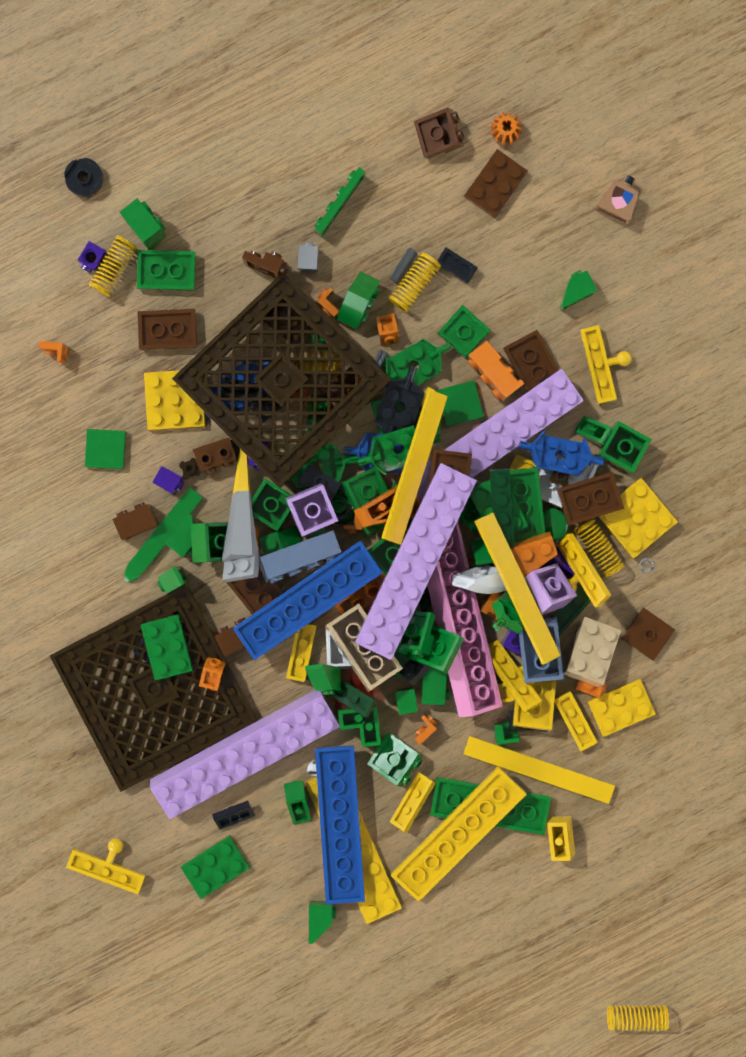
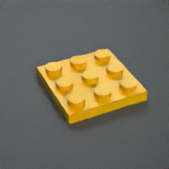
[144,370,205,431]
[598,478,678,559]

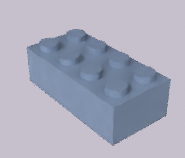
[259,531,341,584]

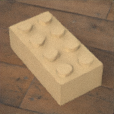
[325,604,403,692]

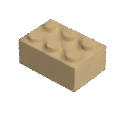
[563,617,621,687]

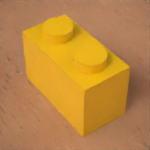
[547,816,575,861]

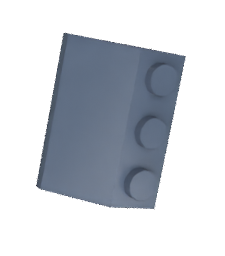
[519,617,564,683]

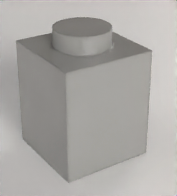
[298,243,319,273]

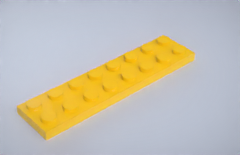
[391,766,527,902]
[304,777,402,924]

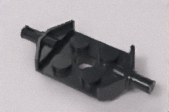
[374,366,425,434]

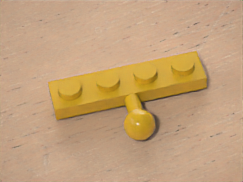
[580,325,632,405]
[557,533,611,608]
[488,640,542,713]
[66,838,146,894]

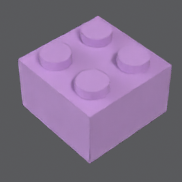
[285,484,338,536]
[524,563,577,615]

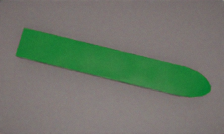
[124,487,203,582]

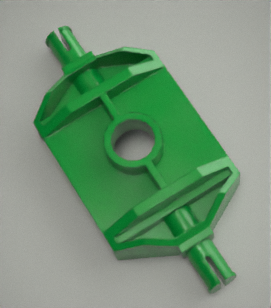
[386,338,452,385]
[357,425,441,475]
[291,444,358,488]
[492,591,524,634]

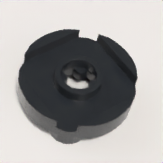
[64,158,104,198]

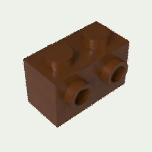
[193,437,238,474]

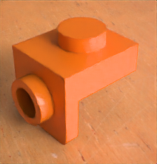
[317,287,339,320]
[343,514,362,534]

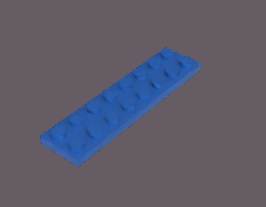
[233,540,383,660]
[315,745,365,904]

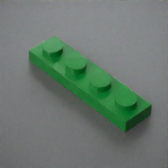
[314,167,365,238]

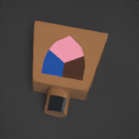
[595,175,639,225]

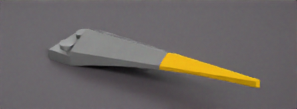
[222,449,260,582]

